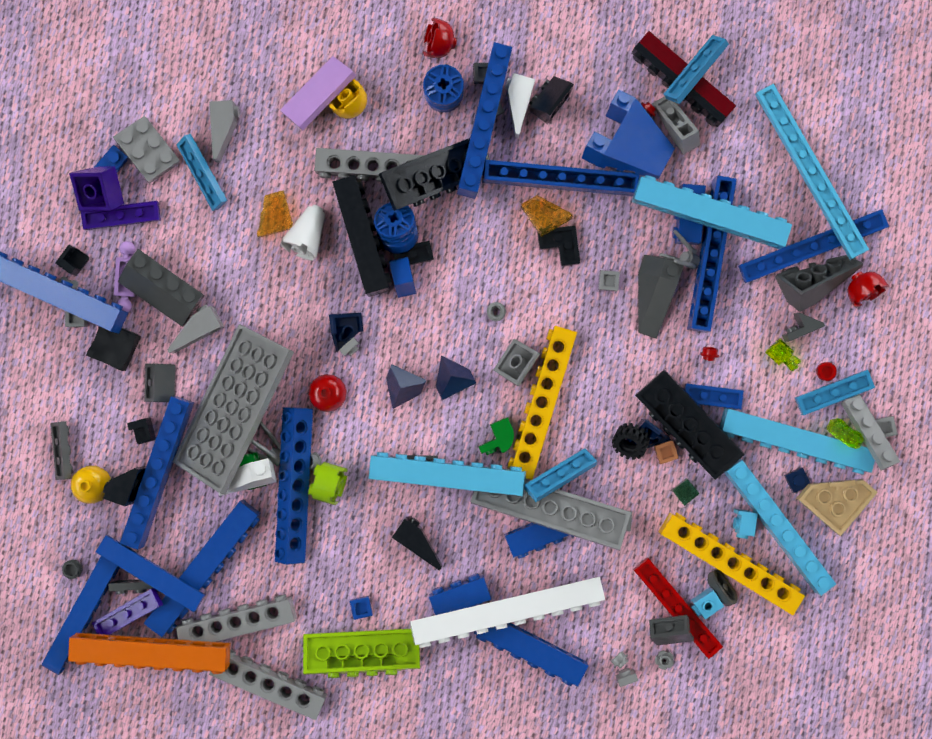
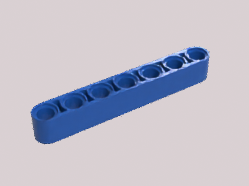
[42,556,120,675]

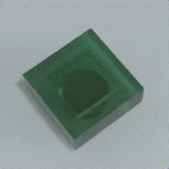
[672,478,699,506]

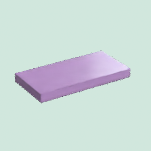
[280,56,356,131]

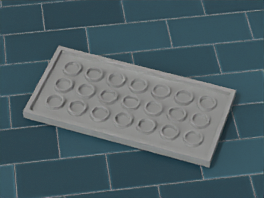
[173,324,294,495]

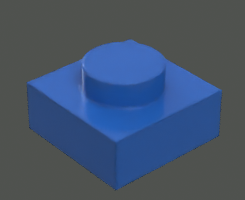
[350,596,373,620]

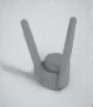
[659,230,700,269]
[248,421,281,466]

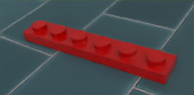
[633,557,723,659]

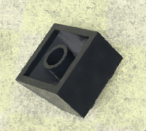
[529,76,574,125]
[103,466,146,506]

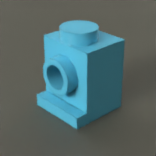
[733,509,758,539]

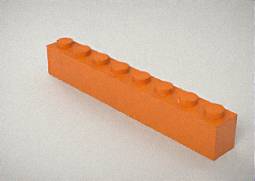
[68,633,231,674]

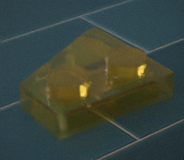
[257,191,293,238]
[521,195,573,237]

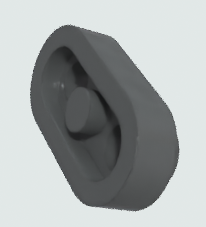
[707,569,738,606]

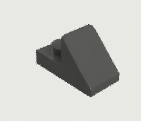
[782,313,825,342]

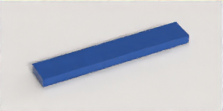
[96,535,206,612]

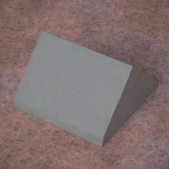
[493,339,540,386]

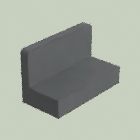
[144,364,176,402]
[649,615,694,645]

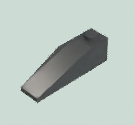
[638,255,684,339]
[775,255,863,312]

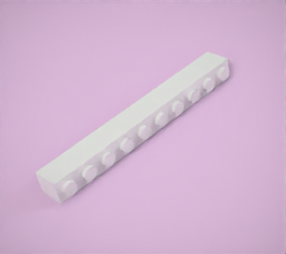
[409,577,605,648]

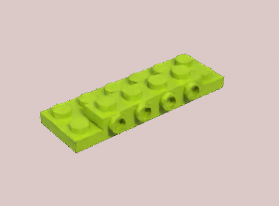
[303,629,420,678]

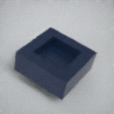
[784,467,810,493]

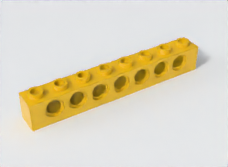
[507,326,577,480]
[658,512,805,615]

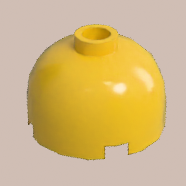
[328,79,367,119]
[71,465,111,504]

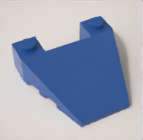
[582,89,675,179]

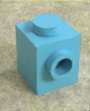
[691,587,724,619]

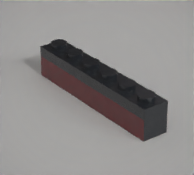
[631,31,736,127]

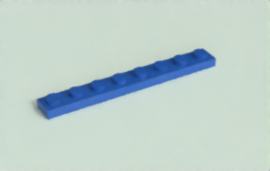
[738,209,889,283]

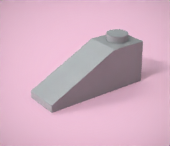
[652,96,700,155]
[209,100,240,163]
[167,305,224,354]

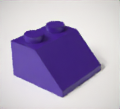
[69,166,124,211]

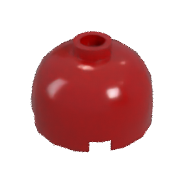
[423,18,457,59]
[847,271,889,308]
[308,374,347,412]

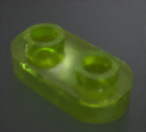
[827,418,864,449]

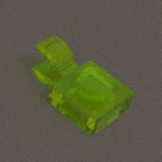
[765,339,801,371]

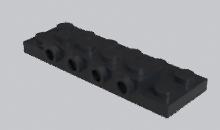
[379,138,490,211]
[635,369,745,480]

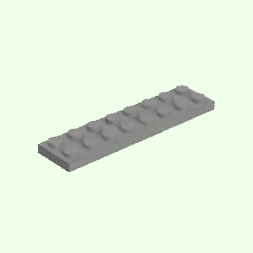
[471,466,631,551]

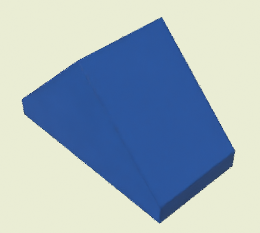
[389,257,417,298]

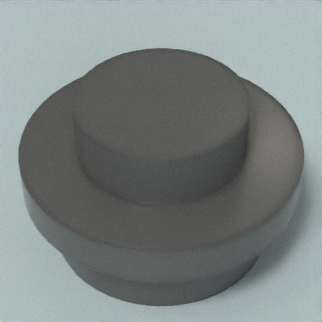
[62,559,82,579]

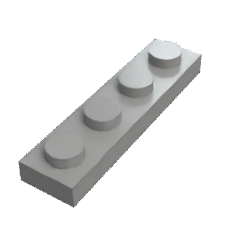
[841,394,900,471]

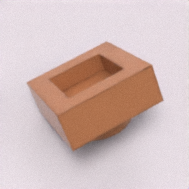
[654,440,679,464]

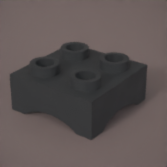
[86,326,141,371]

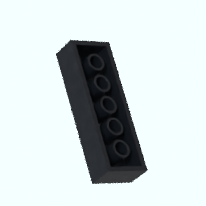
[332,175,393,297]

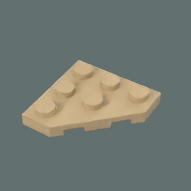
[796,479,878,536]

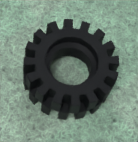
[612,423,650,460]

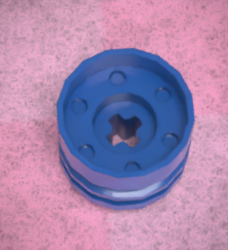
[423,65,464,113]
[374,203,419,253]

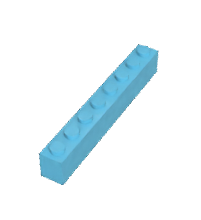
[632,175,792,249]
[719,408,875,475]
[369,452,526,496]
[724,459,836,596]

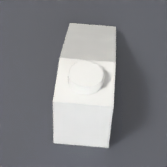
[505,73,535,139]
[219,458,277,496]

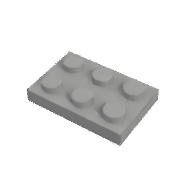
[113,116,180,184]

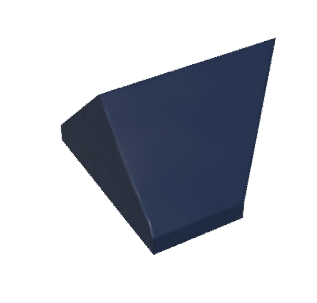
[329,313,363,352]
[436,355,476,400]
[386,364,426,409]
[627,419,671,449]

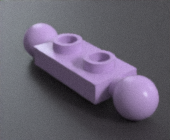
[114,241,135,312]

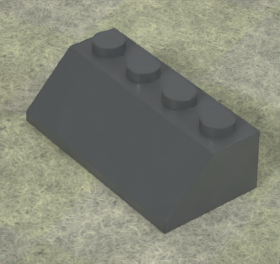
[118,249,205,327]

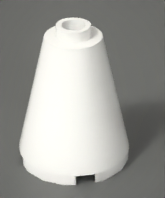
[280,205,325,261]

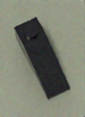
[392,516,442,571]

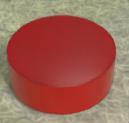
[816,362,837,381]

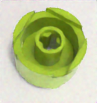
[308,462,348,505]

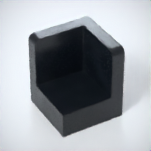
[55,245,89,276]
[127,418,156,444]

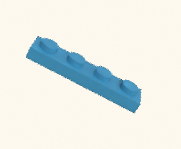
[663,35,729,104]
[176,134,227,211]
[794,370,875,415]
[524,448,597,502]

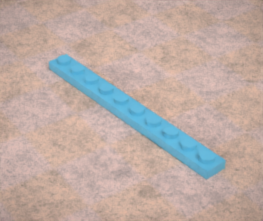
[755,84,869,260]

